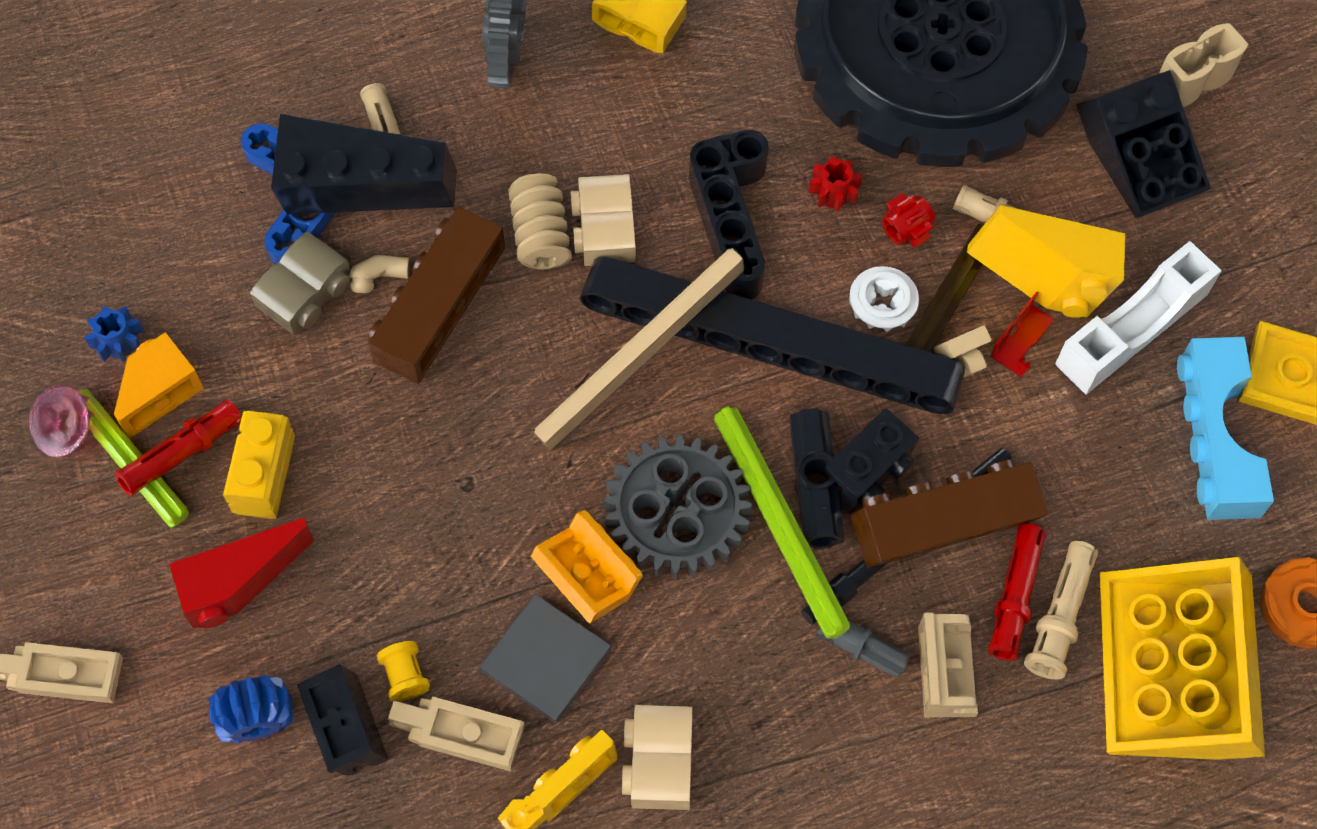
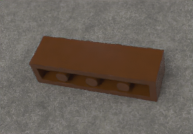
[368,206,505,384]
[851,459,1049,569]

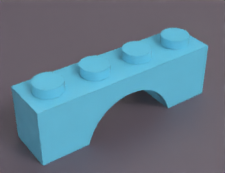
[1177,337,1274,520]

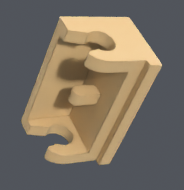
[918,613,978,717]

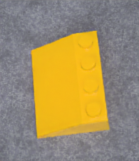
[1100,557,1265,760]

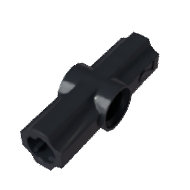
[789,408,844,549]

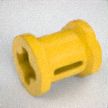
[376,641,430,702]

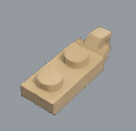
[0,642,123,703]
[388,696,525,772]

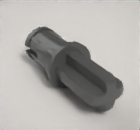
[816,621,910,677]

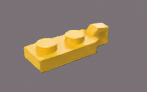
[498,730,618,829]

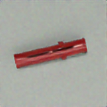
[114,399,242,497]
[987,524,1047,661]

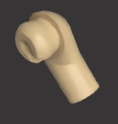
[349,255,411,293]

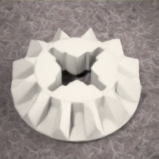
[849,266,919,332]

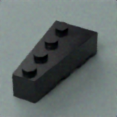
[271,114,457,214]

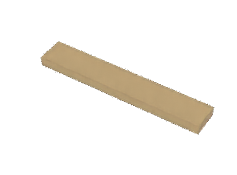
[534,248,744,451]

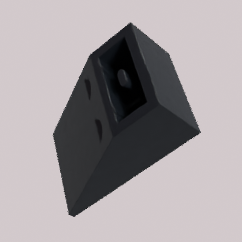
[1076,70,1211,218]

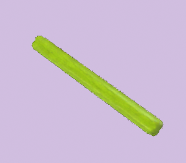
[714,406,850,639]

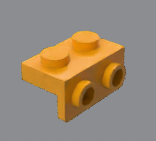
[530,510,643,624]

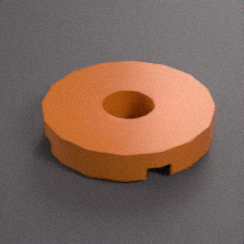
[1260,557,1317,650]

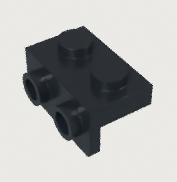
[825,409,919,515]

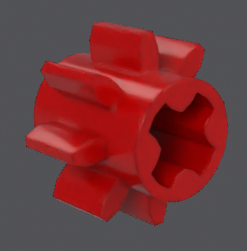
[808,156,862,212]
[882,193,935,248]

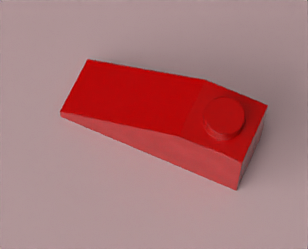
[169,517,314,629]

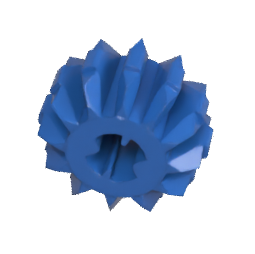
[209,675,293,744]

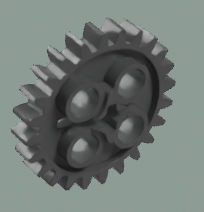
[482,0,527,89]
[603,434,752,580]

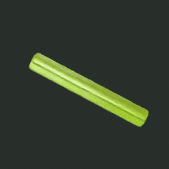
[68,389,189,527]

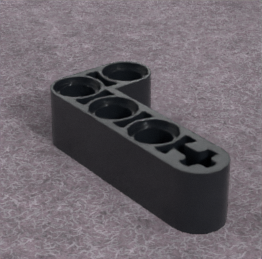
[689,130,769,300]

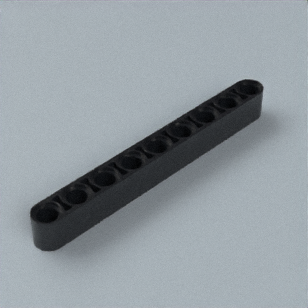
[579,257,965,415]

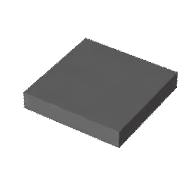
[479,594,611,724]

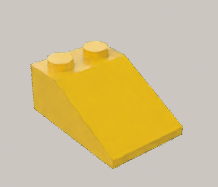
[967,205,1125,318]

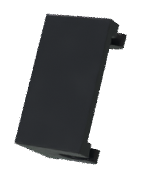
[297,664,389,776]

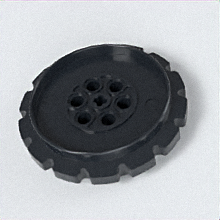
[794,0,1088,167]

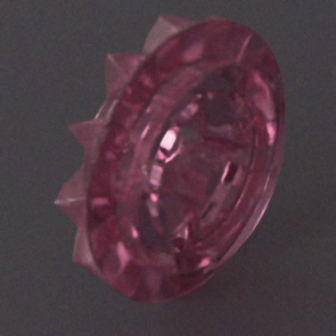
[29,385,95,457]

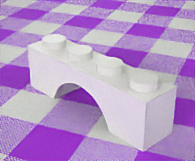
[1055,241,1222,395]

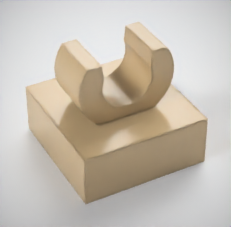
[933,325,992,377]

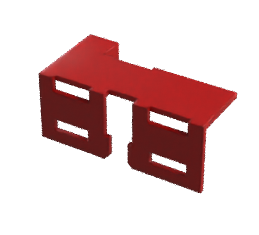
[990,292,1055,378]

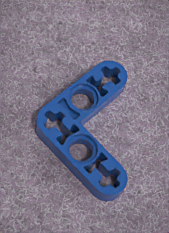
[241,124,336,264]

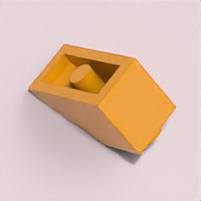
[114,332,204,439]

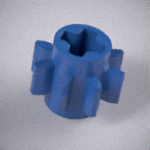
[85,306,143,362]

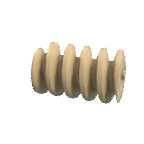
[508,173,572,270]

